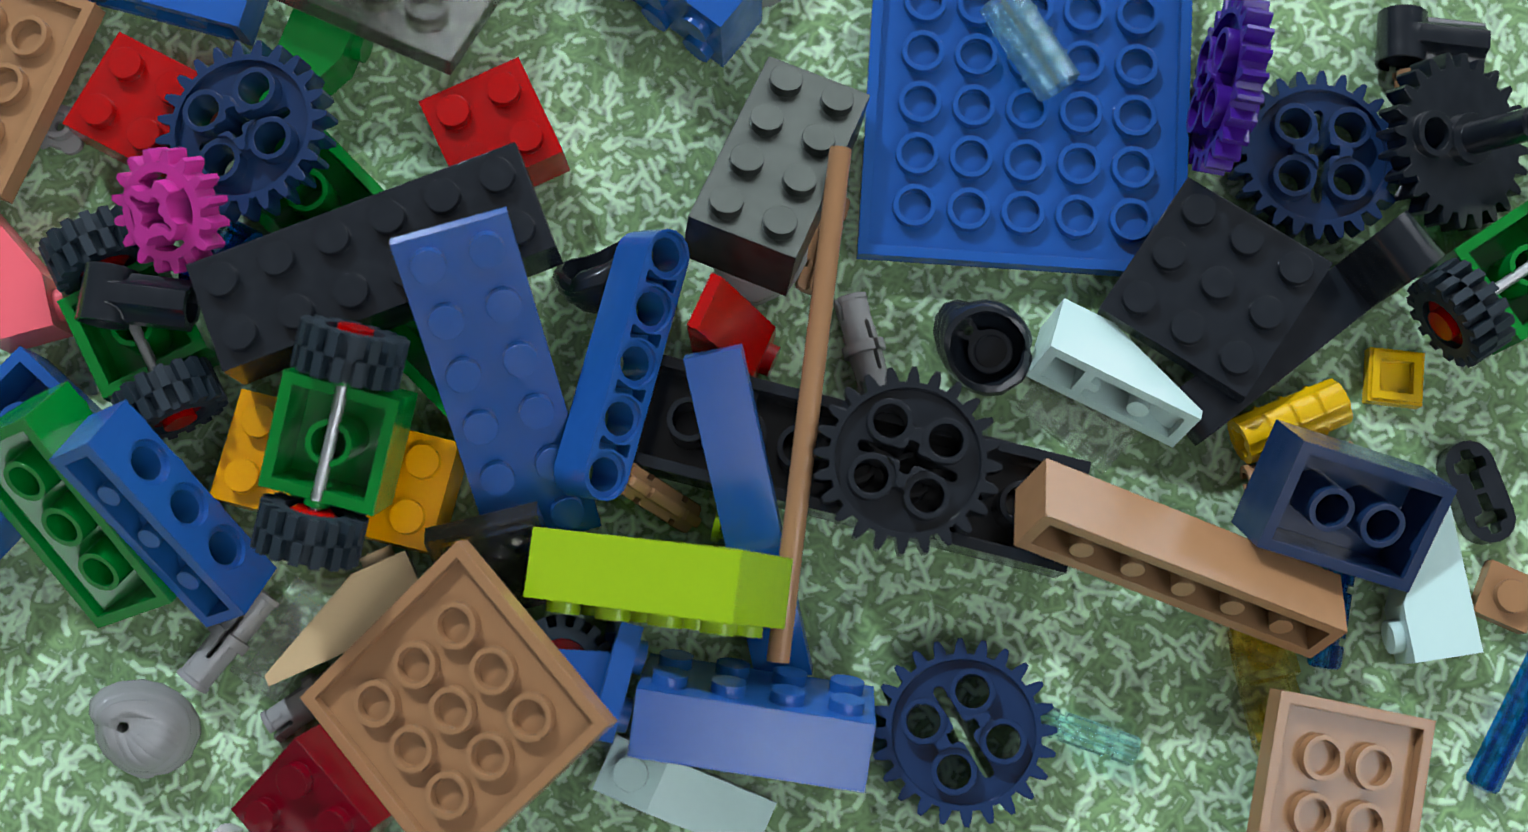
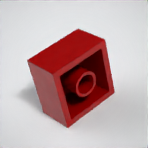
[62,31,218,180]
[418,57,570,187]

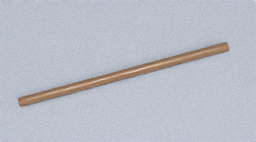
[766,146,852,664]

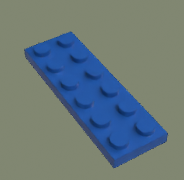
[390,207,602,558]

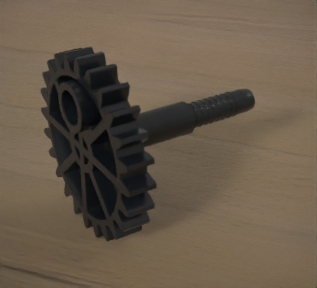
[1376,53,1528,232]

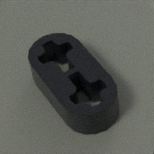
[1436,440,1516,545]

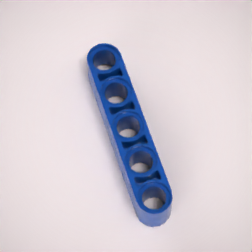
[554,229,690,501]

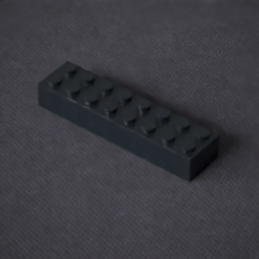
[633,355,1091,578]

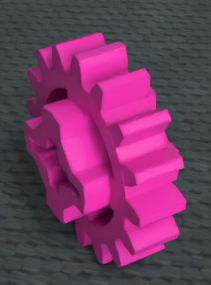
[112,147,230,274]

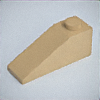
[264,545,419,686]

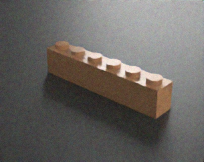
[1014,458,1348,659]

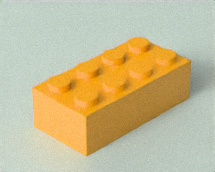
[210,389,465,558]

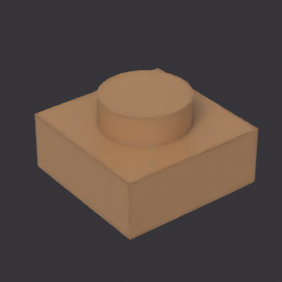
[1471,559,1528,634]

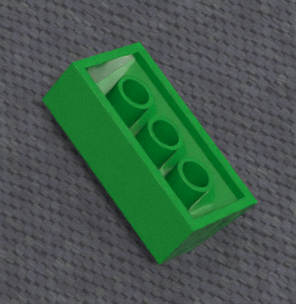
[0,380,177,628]

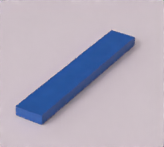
[683,344,813,676]

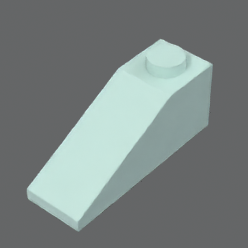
[1026,298,1203,448]
[1381,505,1483,664]
[592,733,777,832]

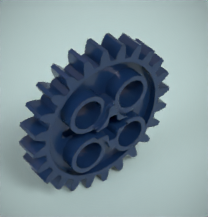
[155,40,338,223]
[1227,71,1400,246]
[873,638,1058,827]

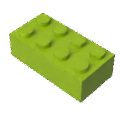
[523,527,793,639]

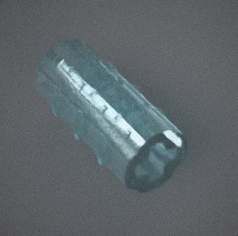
[980,0,1080,102]

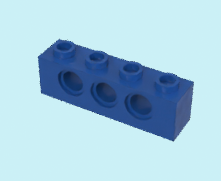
[49,400,277,628]

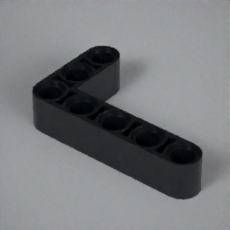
[1180,210,1445,446]

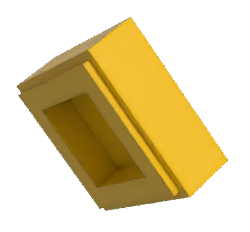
[1362,347,1425,409]

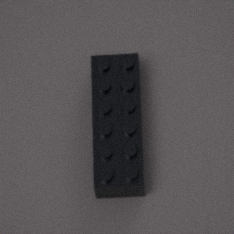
[186,142,564,385]

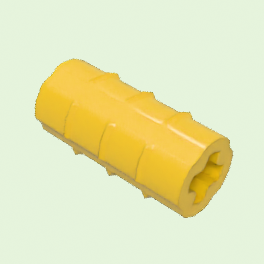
[1227,378,1353,465]

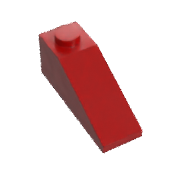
[687,272,781,378]

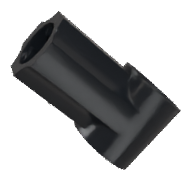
[1375,4,1491,71]
[74,261,201,332]

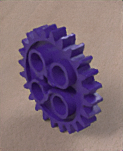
[1186,0,1275,176]

